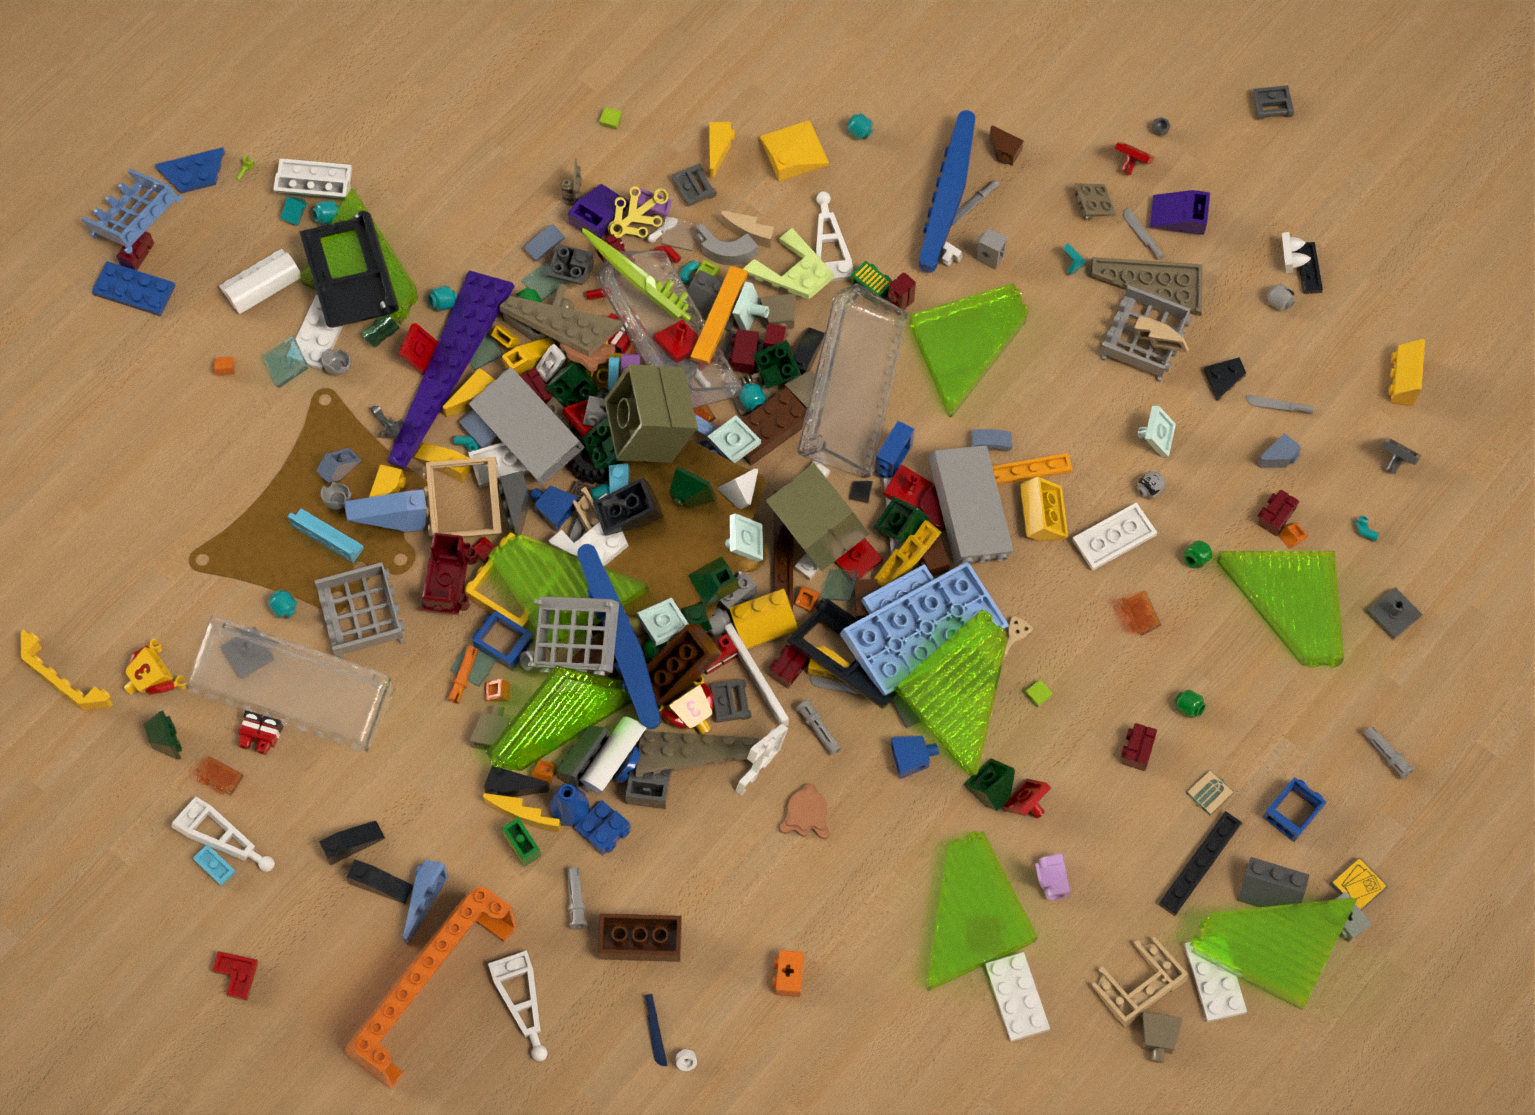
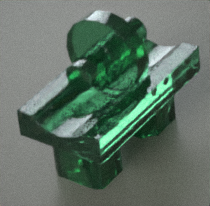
[361,315,400,348]

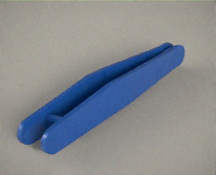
[919,110,975,273]
[577,544,661,730]

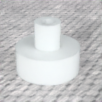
[520,650,536,671]
[676,1049,697,1071]

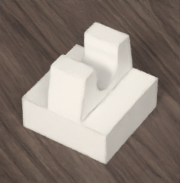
[942,242,963,267]

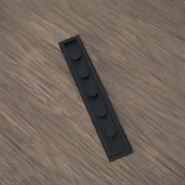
[1159,811,1242,916]

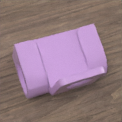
[1035,853,1071,900]

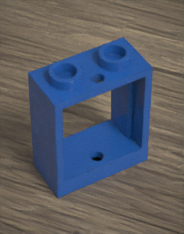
[875,421,915,479]
[472,610,534,671]
[1263,777,1326,842]

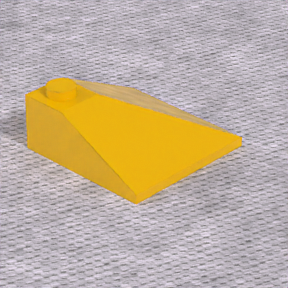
[760,120,829,181]

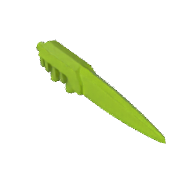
[582,228,692,322]

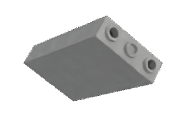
[469,367,585,485]
[928,446,1013,565]

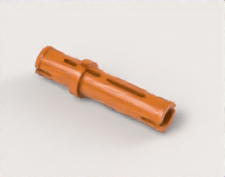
[447,646,479,704]

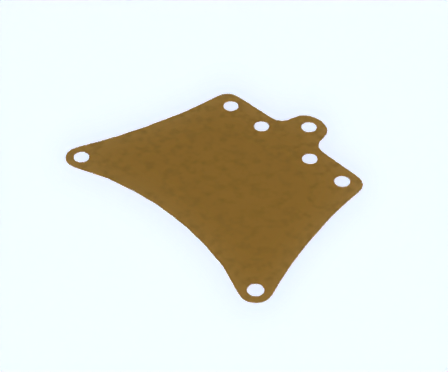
[189,388,428,614]
[548,439,768,620]

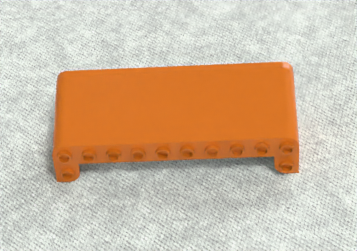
[345,887,517,1089]

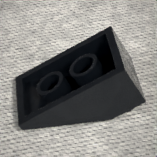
[593,477,663,536]

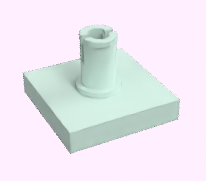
[732,282,769,331]
[1138,406,1176,457]
[707,415,761,463]
[725,513,763,562]
[637,598,688,646]

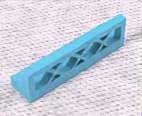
[287,508,364,563]

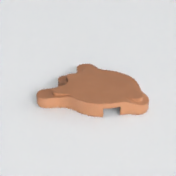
[560,342,615,372]
[780,784,830,839]

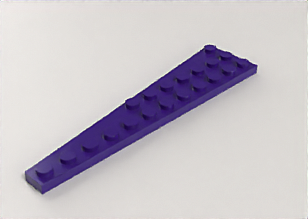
[387,270,515,469]

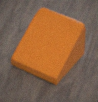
[214,356,235,375]
[1278,522,1308,549]
[794,585,821,612]
[486,679,510,702]
[532,759,557,787]

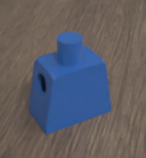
[530,486,578,532]
[890,736,939,779]

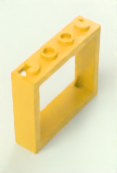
[465,532,568,630]

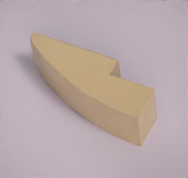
[721,210,774,248]
[1134,316,1189,352]

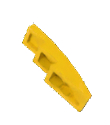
[874,520,942,587]
[483,793,561,833]

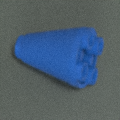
[550,784,590,826]

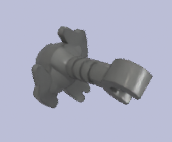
[370,404,404,438]

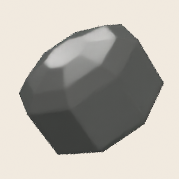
[1152,117,1170,136]

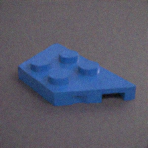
[155,147,225,194]

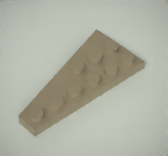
[1091,257,1203,316]
[500,296,623,357]
[636,731,759,777]

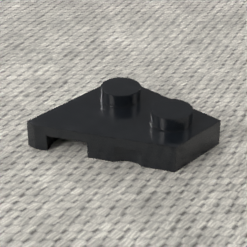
[1204,357,1246,401]

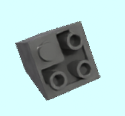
[547,244,594,285]

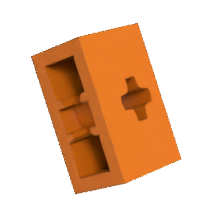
[772,950,804,997]

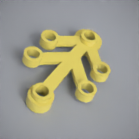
[608,186,668,238]

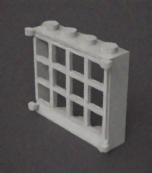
[1100,285,1192,382]
[315,562,405,660]
[528,597,619,676]

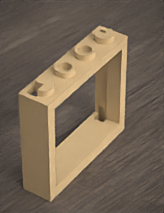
[423,457,502,538]

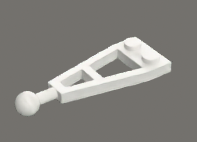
[816,191,853,282]
[171,796,275,872]
[488,950,548,1062]

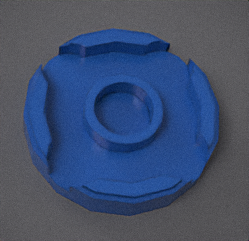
[613,746,640,783]

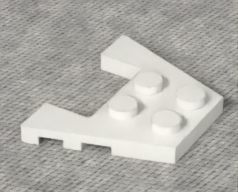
[549,493,629,566]
[735,724,788,796]

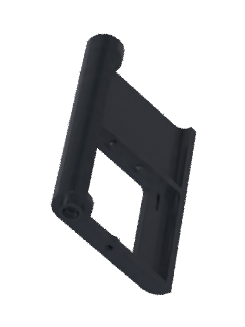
[299,211,399,328]
[787,598,908,709]

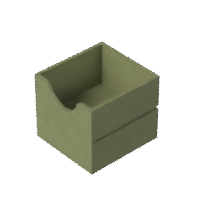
[604,364,698,463]
[766,463,869,572]

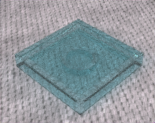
[262,337,309,388]

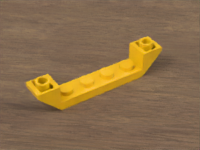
[21,630,113,710]

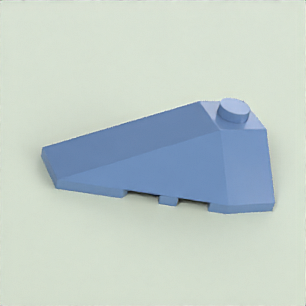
[344,489,426,532]
[403,860,449,945]

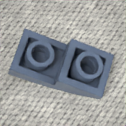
[524,224,566,262]
[459,410,498,448]
[971,429,1012,451]

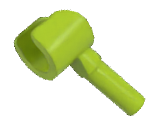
[236,155,254,180]

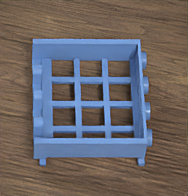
[81,169,182,253]

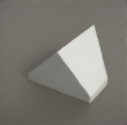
[716,469,758,509]

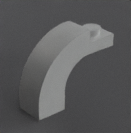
[696,223,758,265]

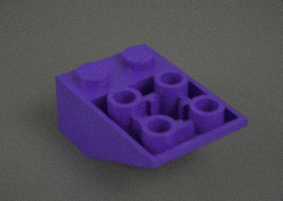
[568,184,630,239]
[1150,190,1210,235]

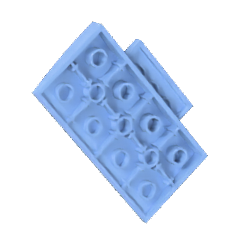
[840,562,1009,696]

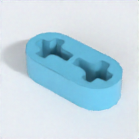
[608,357,620,391]

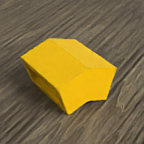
[491,325,520,350]

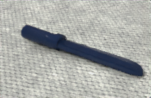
[645,994,667,1066]

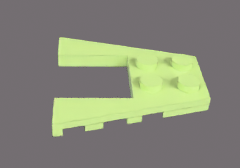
[743,228,834,299]

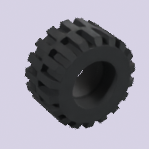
[570,435,617,484]

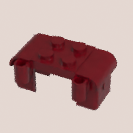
[419,533,478,615]

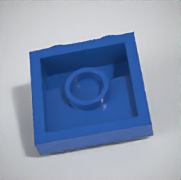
[574,800,631,856]

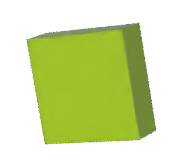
[599,107,622,129]
[695,260,720,277]
[1025,679,1053,707]

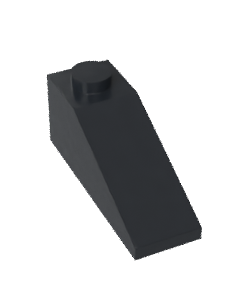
[793,327,826,378]
[484,765,550,797]
[319,821,385,865]
[347,859,413,904]

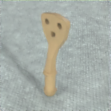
[991,617,1033,670]

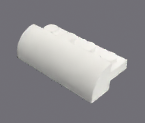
[274,159,352,199]
[219,249,302,314]
[579,717,646,794]

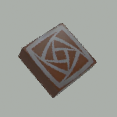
[569,480,593,502]

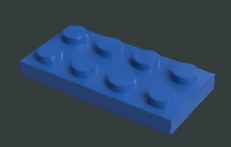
[92,261,176,316]

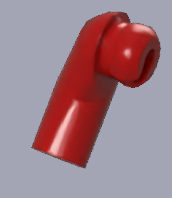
[654,245,682,264]
[586,284,614,300]

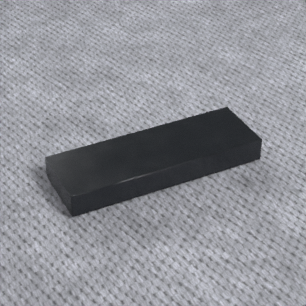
[1296,242,1323,294]

